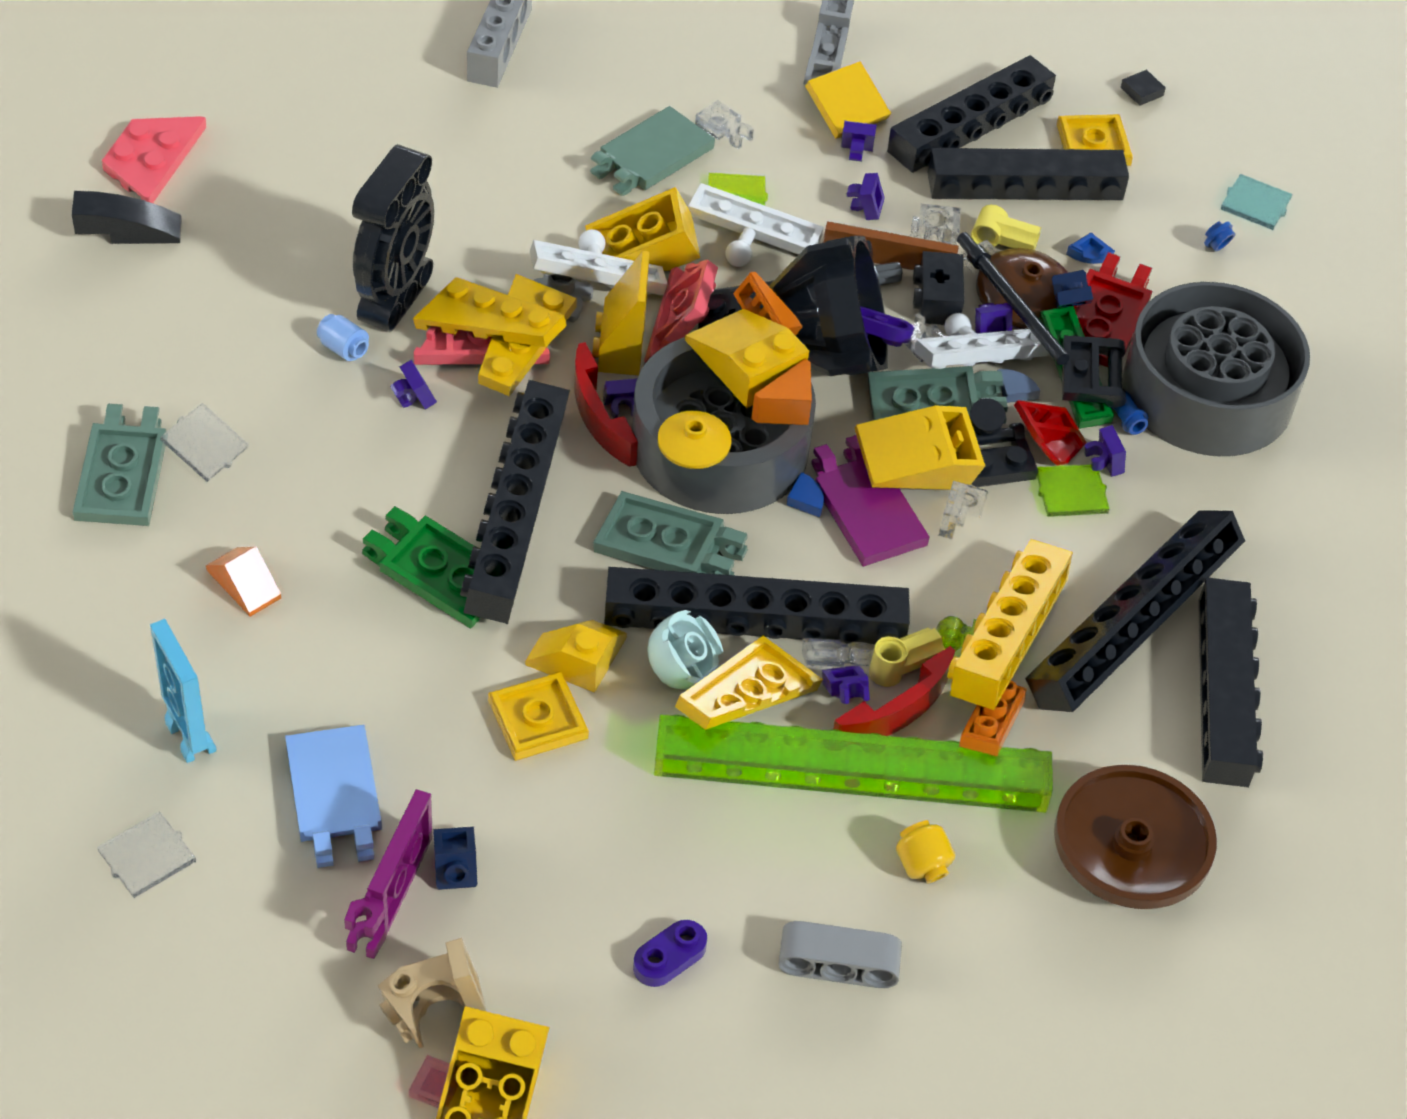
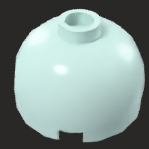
[647,610,723,690]

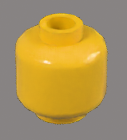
[896,820,956,884]

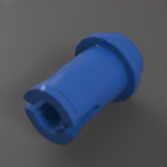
[1111,391,1148,435]

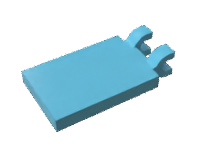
[150,619,217,763]

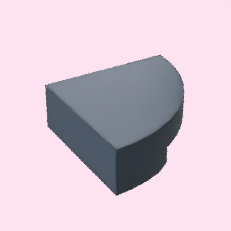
[997,369,1040,403]

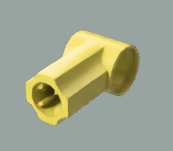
[971,204,1042,250]
[869,627,945,687]

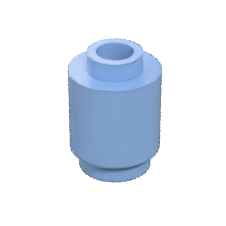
[317,314,369,361]

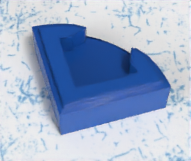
[1066,232,1115,264]
[787,472,824,517]

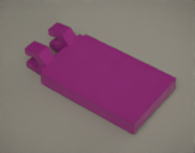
[811,435,930,567]
[344,789,433,959]

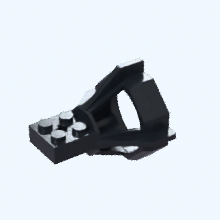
[698,236,888,377]

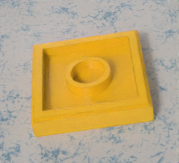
[805,61,891,139]
[1057,114,1133,166]
[488,672,589,761]

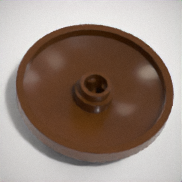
[1054,765,1217,909]

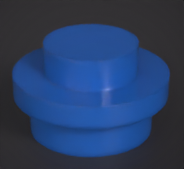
[1204,221,1236,252]

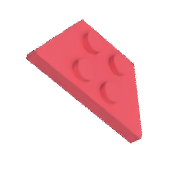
[102,116,206,203]
[644,260,718,363]
[414,326,550,365]

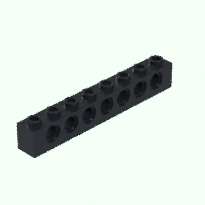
[460,380,570,624]
[1025,510,1245,712]
[604,566,910,644]

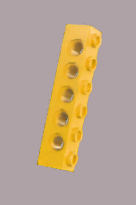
[947,539,1073,710]

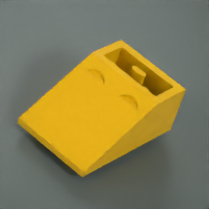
[854,405,985,490]
[436,1006,550,1119]

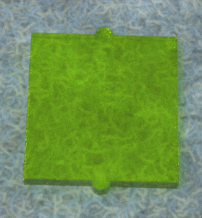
[708,172,768,206]
[1037,465,1110,517]

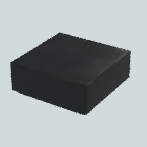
[1120,69,1166,106]

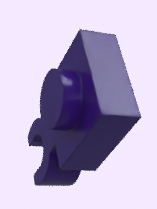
[822,665,870,704]

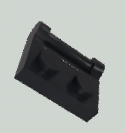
[1062,335,1126,408]
[968,422,1038,489]

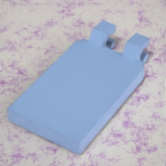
[285,725,382,868]

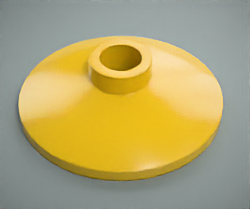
[657,411,731,469]

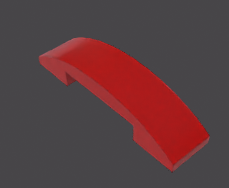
[574,342,638,467]
[831,646,955,747]

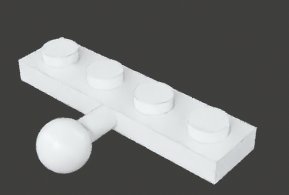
[688,183,824,267]
[530,229,668,296]
[914,313,1049,369]

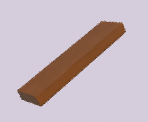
[823,221,959,270]

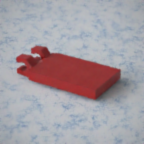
[1074,252,1153,367]

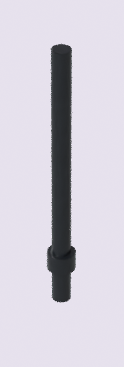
[957,232,1069,365]

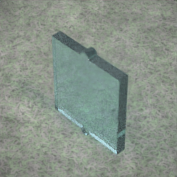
[1221,174,1293,230]

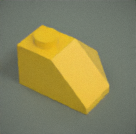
[525,620,627,693]

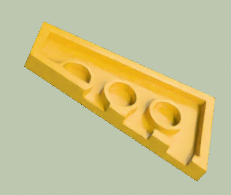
[478,274,577,397]
[413,277,567,347]
[675,636,823,730]

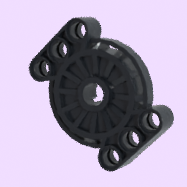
[352,144,435,332]

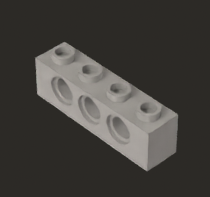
[467,0,532,88]

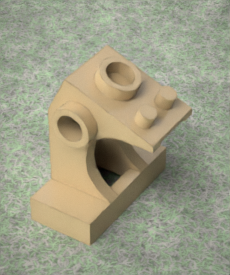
[378,938,487,1048]

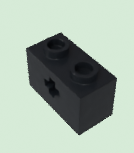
[913,251,964,325]

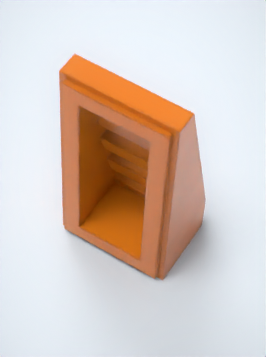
[733,271,803,336]

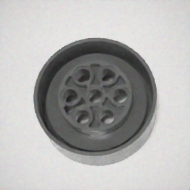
[1122,282,1310,456]
[632,337,816,514]

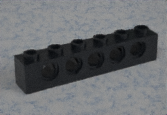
[887,55,1056,173]

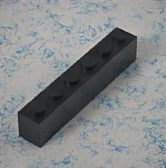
[927,148,1129,200]
[1198,577,1263,788]

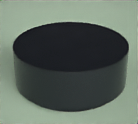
[969,398,1006,436]

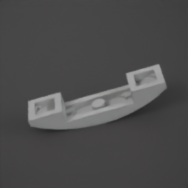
[804,0,854,85]

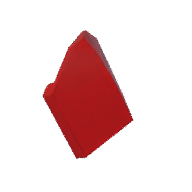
[1014,400,1087,466]

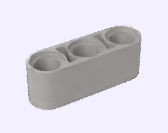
[778,921,902,988]

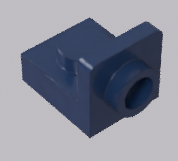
[1052,270,1093,308]
[433,826,478,890]

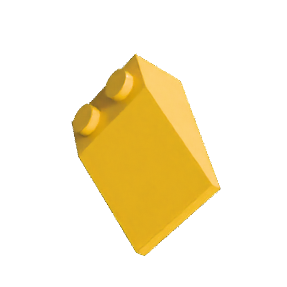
[585,187,701,271]
[592,251,650,376]
[685,309,809,408]

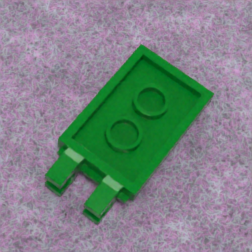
[362,506,481,629]

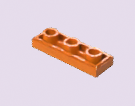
[959,681,1027,756]

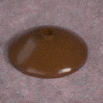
[976,248,1068,329]

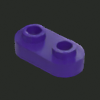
[860,306,914,347]
[633,920,707,987]

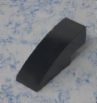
[72,191,182,244]

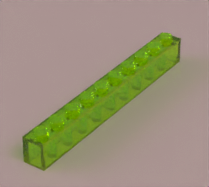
[654,714,1053,813]

